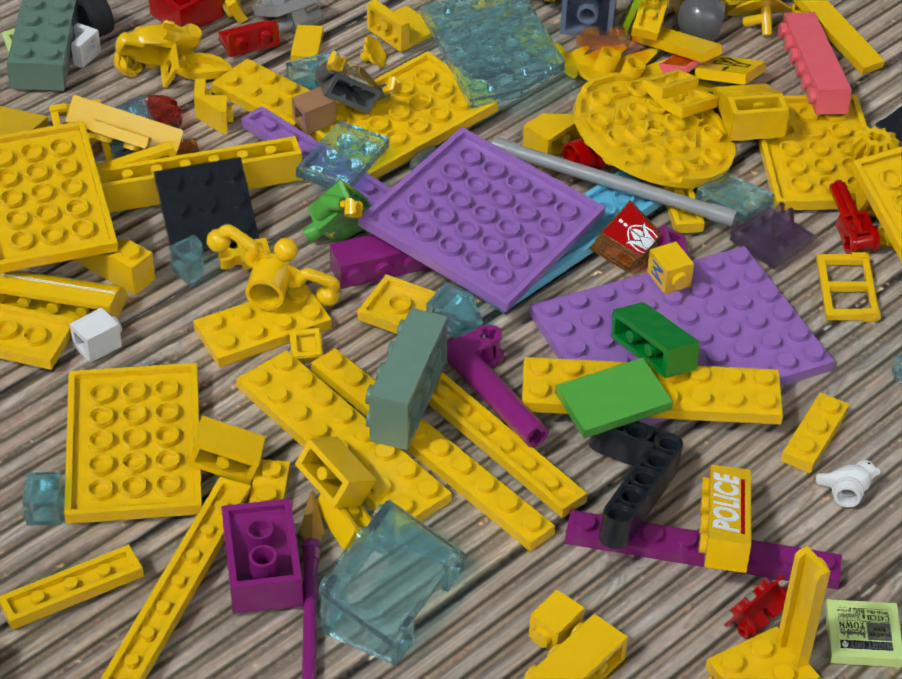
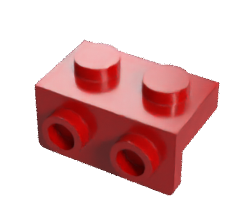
[218,20,280,57]

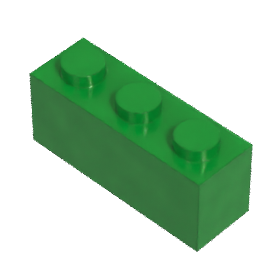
[611,302,700,378]

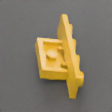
[65,95,183,155]

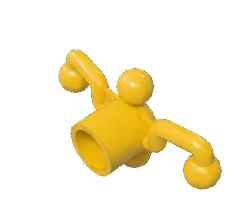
[207,224,340,310]

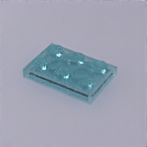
[296,120,389,189]

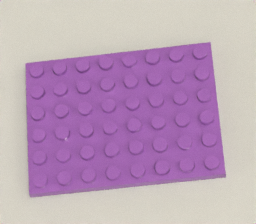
[529,246,835,425]

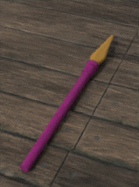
[299,491,324,679]

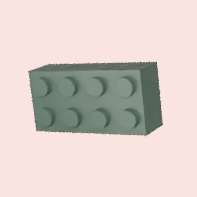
[7,0,78,91]
[365,308,448,450]

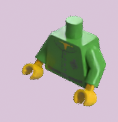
[303,180,372,243]

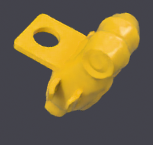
[115,20,202,88]

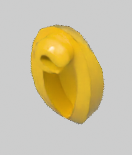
[177,53,232,80]

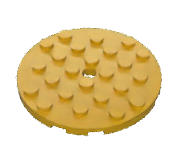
[573,73,736,190]

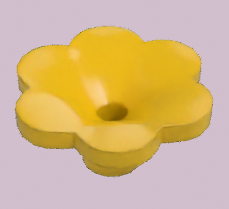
[360,36,386,68]

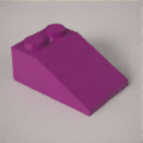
[221,498,303,614]

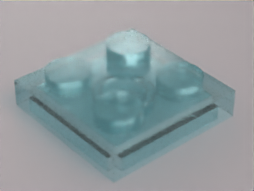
[695,172,774,222]

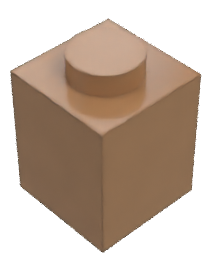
[291,87,337,134]

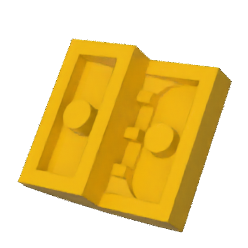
[642,69,719,119]

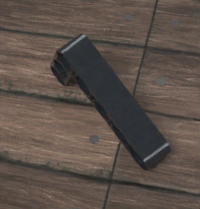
[589,421,684,549]

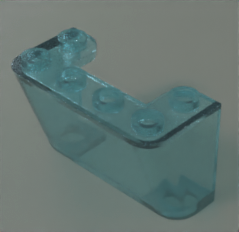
[318,499,465,666]

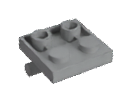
[252,0,323,34]

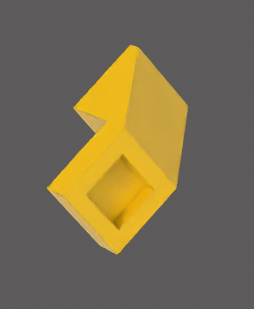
[194,79,234,134]

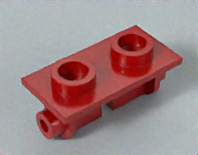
[724,574,787,638]

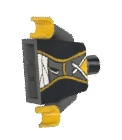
[315,51,404,114]

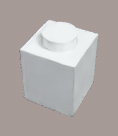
[70,307,122,363]

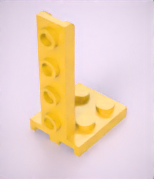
[705,546,831,679]

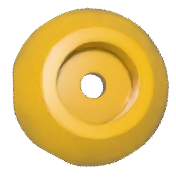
[113,51,143,77]

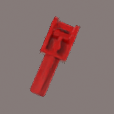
[829,179,880,254]

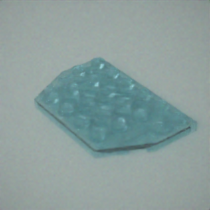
[420,0,565,108]

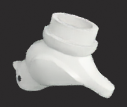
[816,460,880,507]

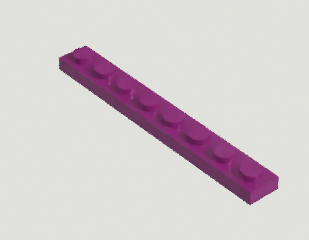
[565,510,842,590]

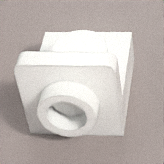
[71,23,101,68]

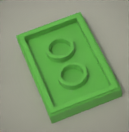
[555,357,673,438]

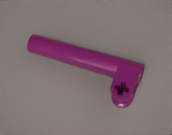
[447,325,548,448]

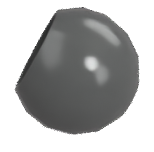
[677,0,725,41]

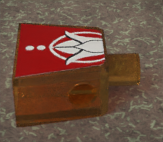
[590,200,662,272]

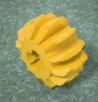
[850,125,899,160]

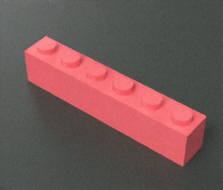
[778,12,852,115]

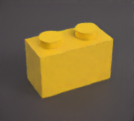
[186,415,265,485]
[295,436,377,508]

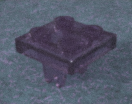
[730,202,814,269]

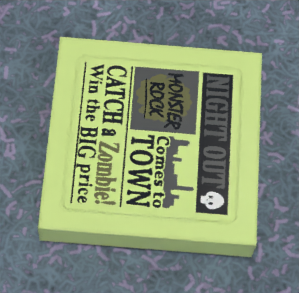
[825,599,902,667]

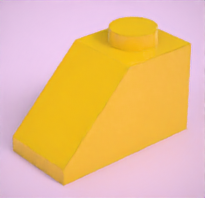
[523,113,583,156]

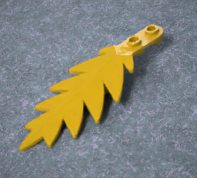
[515,31,719,94]

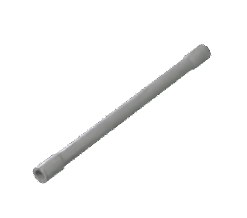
[492,137,738,227]

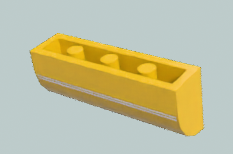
[0,270,128,320]

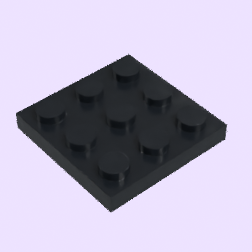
[154,157,259,257]

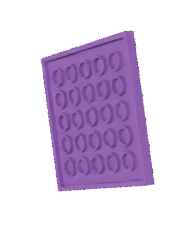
[358,127,606,312]

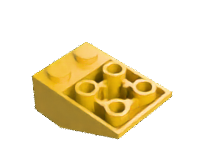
[712,83,789,141]

